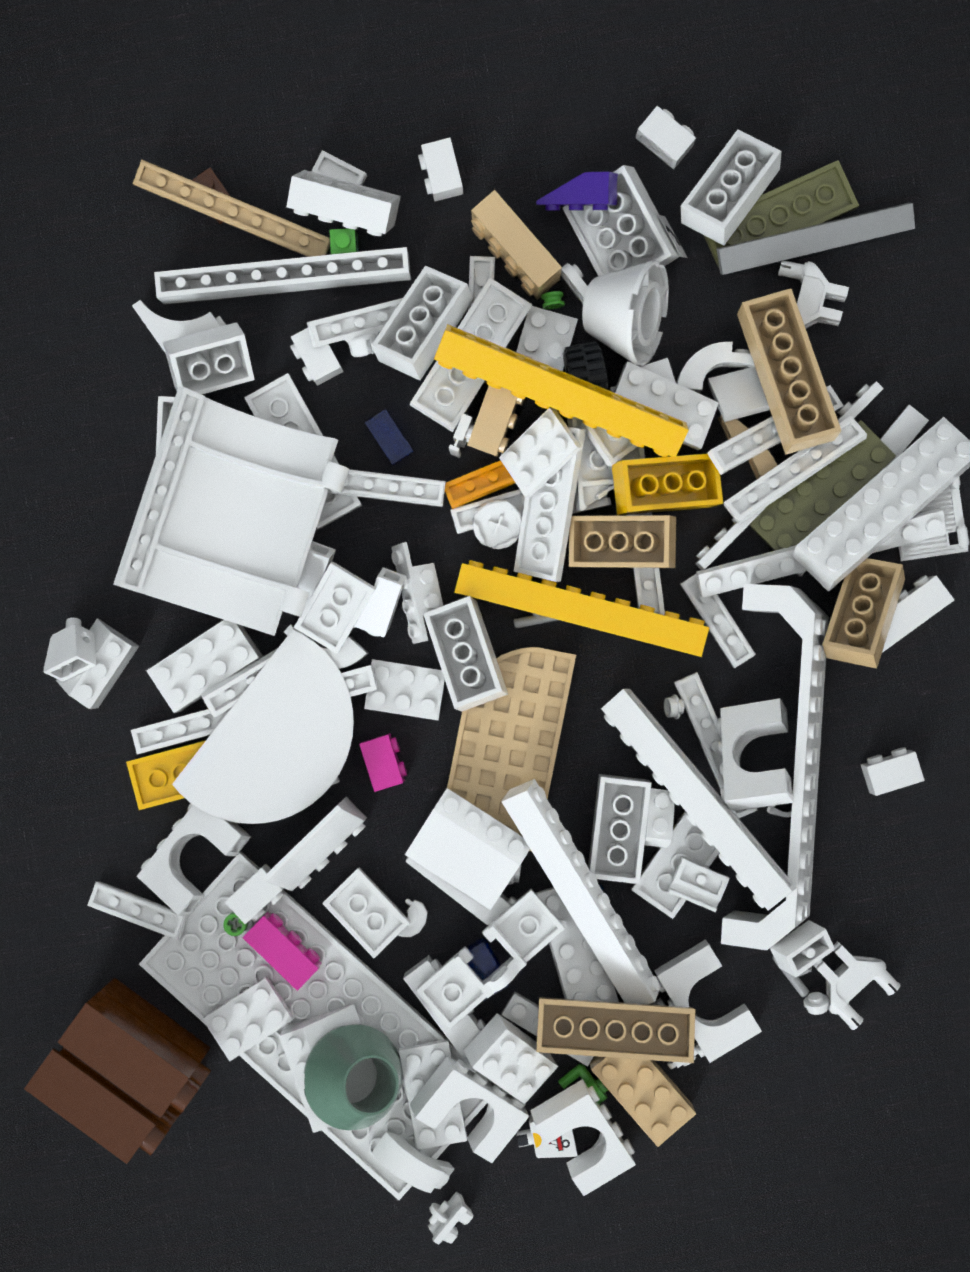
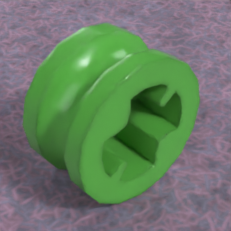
[541,291,565,310]
[223,912,248,936]

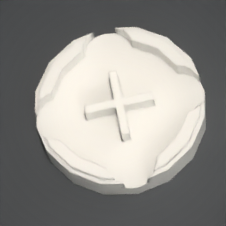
[472,499,522,549]

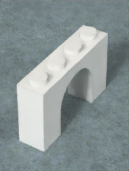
[297,541,407,637]
[718,698,793,811]
[137,804,251,916]
[655,939,762,1063]
[410,1056,529,1163]
[530,1079,636,1196]

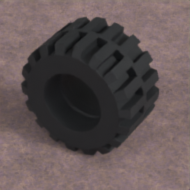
[563,341,609,390]

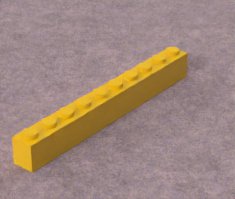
[434,324,689,458]
[454,560,709,657]

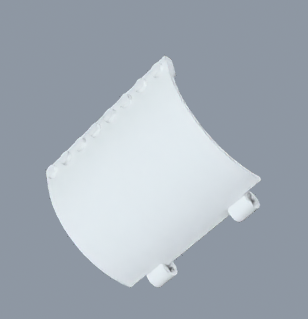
[113,386,349,636]

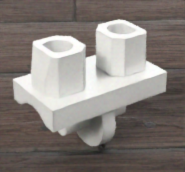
[428,1192,473,1245]

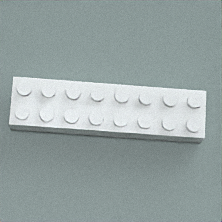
[792,417,970,592]

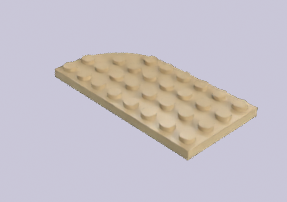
[447,647,576,852]

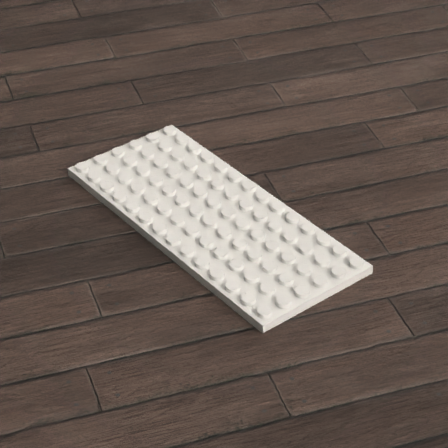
[139,852,495,1200]

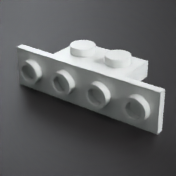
[392,542,443,644]

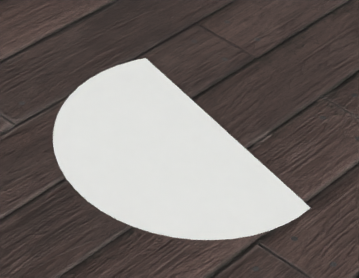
[172,629,354,824]

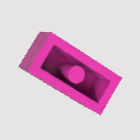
[359,733,407,792]

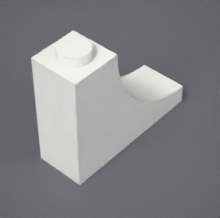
[132,300,226,352]

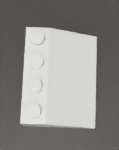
[563,165,680,276]
[405,788,530,910]
[263,797,367,891]
[279,1003,377,1133]

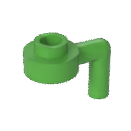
[558,1064,608,1104]

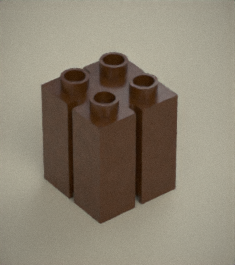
[24,978,212,1164]

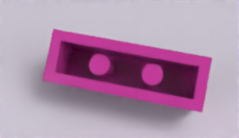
[242,911,322,991]

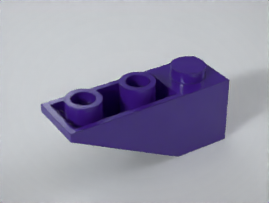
[536,172,618,211]

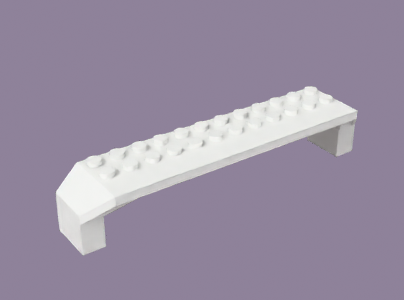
[721,584,829,950]

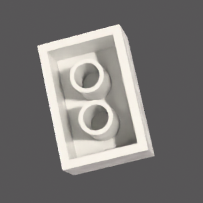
[163,322,255,395]
[464,1013,558,1104]

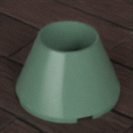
[304,1024,402,1131]

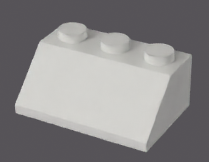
[56,619,139,709]

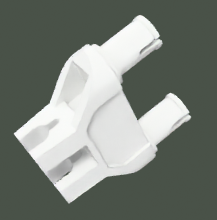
[778,260,849,329]
[813,941,900,1030]

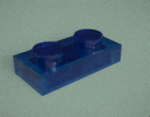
[365,409,414,465]

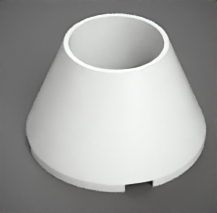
[582,261,669,366]

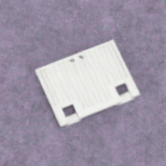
[898,477,970,561]

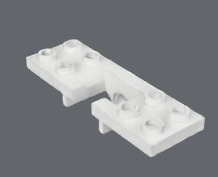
[416,889,565,1030]

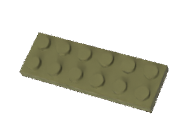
[704,160,859,270]
[749,420,896,551]

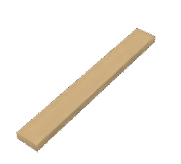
[133,159,330,257]

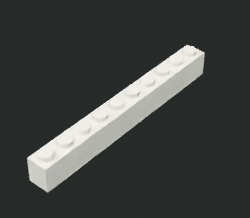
[154,247,411,304]
[601,689,797,911]
[501,779,660,1004]

